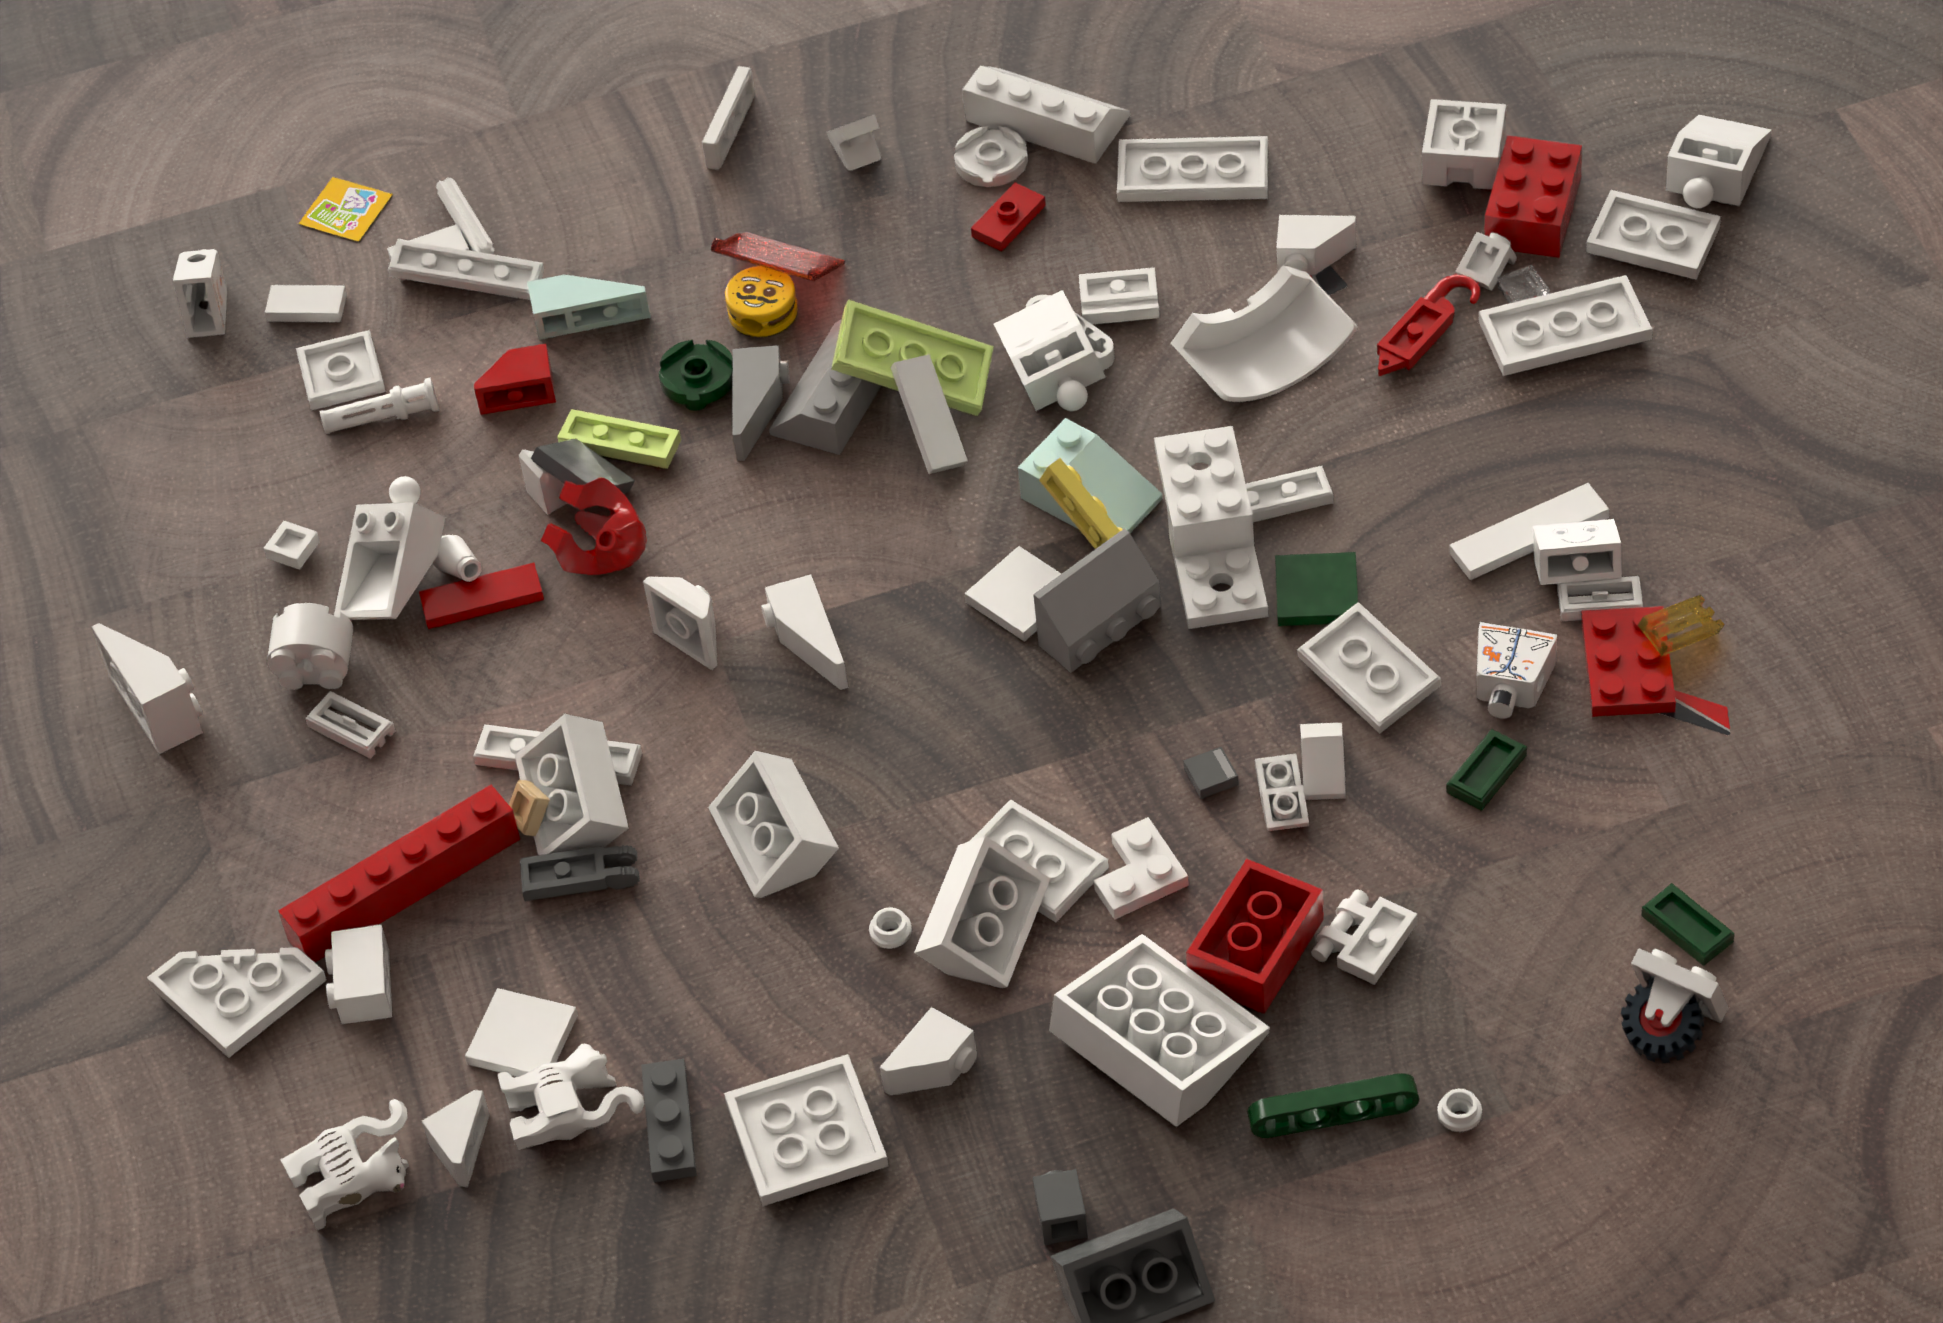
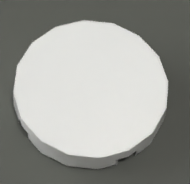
[954,126,1028,187]

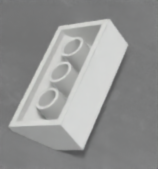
[962,66,1130,164]

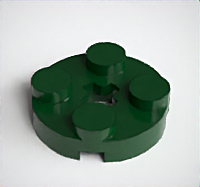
[659,339,733,411]

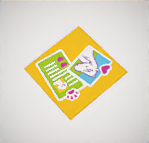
[298,177,393,242]

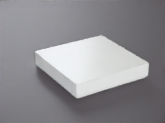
[296,330,386,411]
[965,546,1061,642]
[465,988,578,1077]

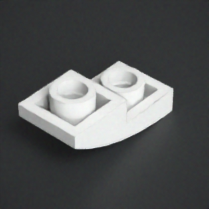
[1255,754,1309,831]

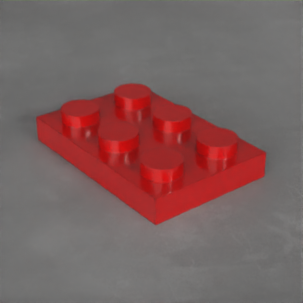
[1581,606,1676,717]

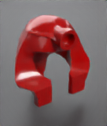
[541,477,647,575]

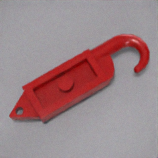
[1377,274,1481,376]

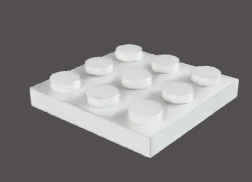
[724,1054,888,1206]

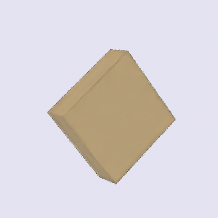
[509,780,550,836]

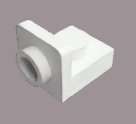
[1455,232,1517,291]

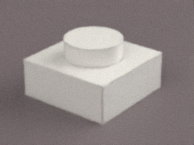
[264,521,320,570]

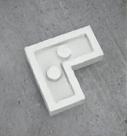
[1094,817,1189,920]

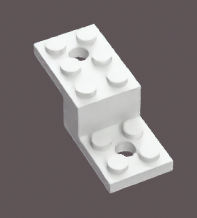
[1154,426,1268,629]

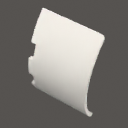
[1171,265,1357,402]

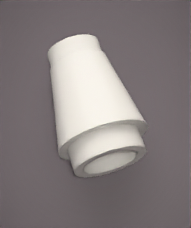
[433,535,482,581]

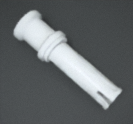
[320,377,439,434]

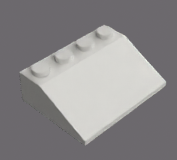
[1049,934,1270,1127]

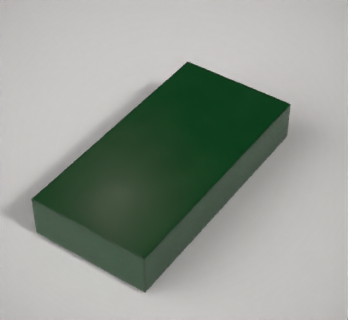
[1446,729,1527,811]
[1641,883,1735,966]

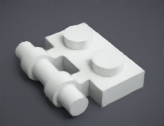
[1311,890,1417,985]

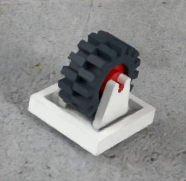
[1621,948,1728,1063]

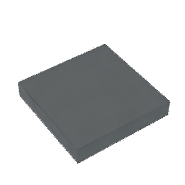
[531,438,635,493]

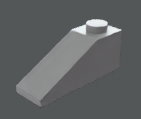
[733,345,790,461]

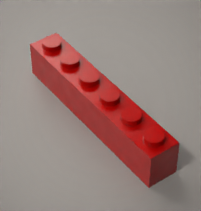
[278,784,521,963]

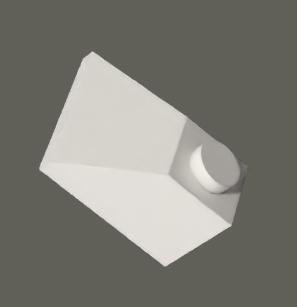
[643,577,717,670]

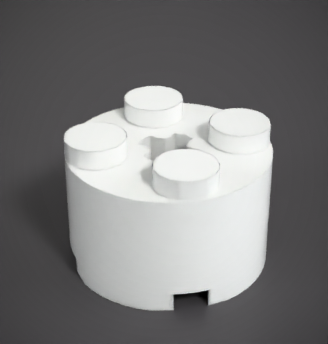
[267,603,353,690]

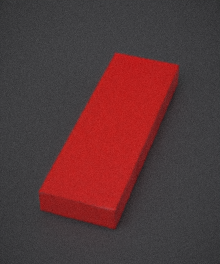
[419,562,544,629]

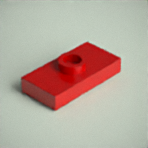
[971,183,1046,251]

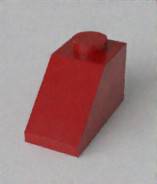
[474,344,556,415]

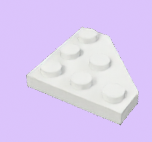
[147,947,326,1058]

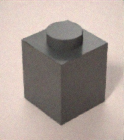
[1033,1169,1088,1245]

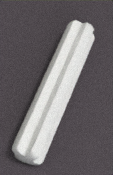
[436,178,494,254]

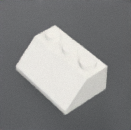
[515,714,629,855]
[708,751,839,898]
[914,836,1051,988]

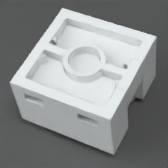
[1422,99,1506,189]

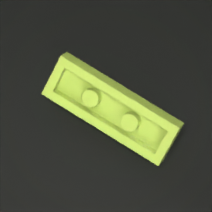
[557,409,681,469]

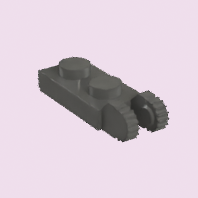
[520,845,640,901]

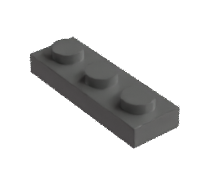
[641,1059,697,1182]

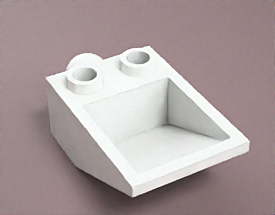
[1666,115,1772,208]
[994,290,1106,411]
[334,476,446,620]

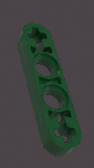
[1247,1073,1420,1138]

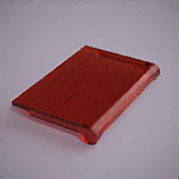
[711,232,845,282]

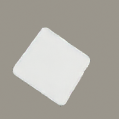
[538,1082,579,1117]

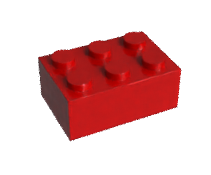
[1485,135,1582,258]
[1186,859,1324,1014]

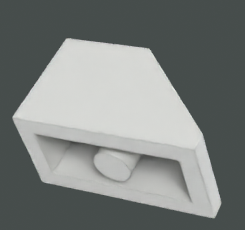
[1277,215,1356,275]
[880,1007,977,1095]

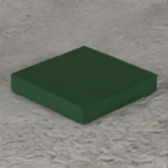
[1275,552,1358,626]

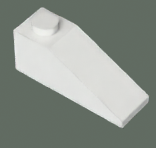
[761,575,848,690]

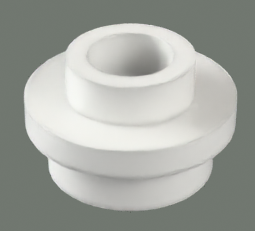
[869,907,912,948]
[1438,1089,1482,1132]

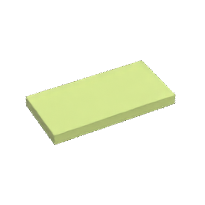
[831,299,994,416]

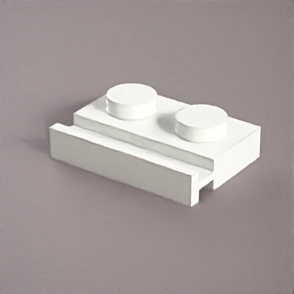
[1079,267,1160,324]

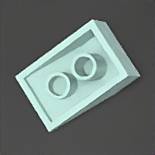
[1018,418,1163,533]

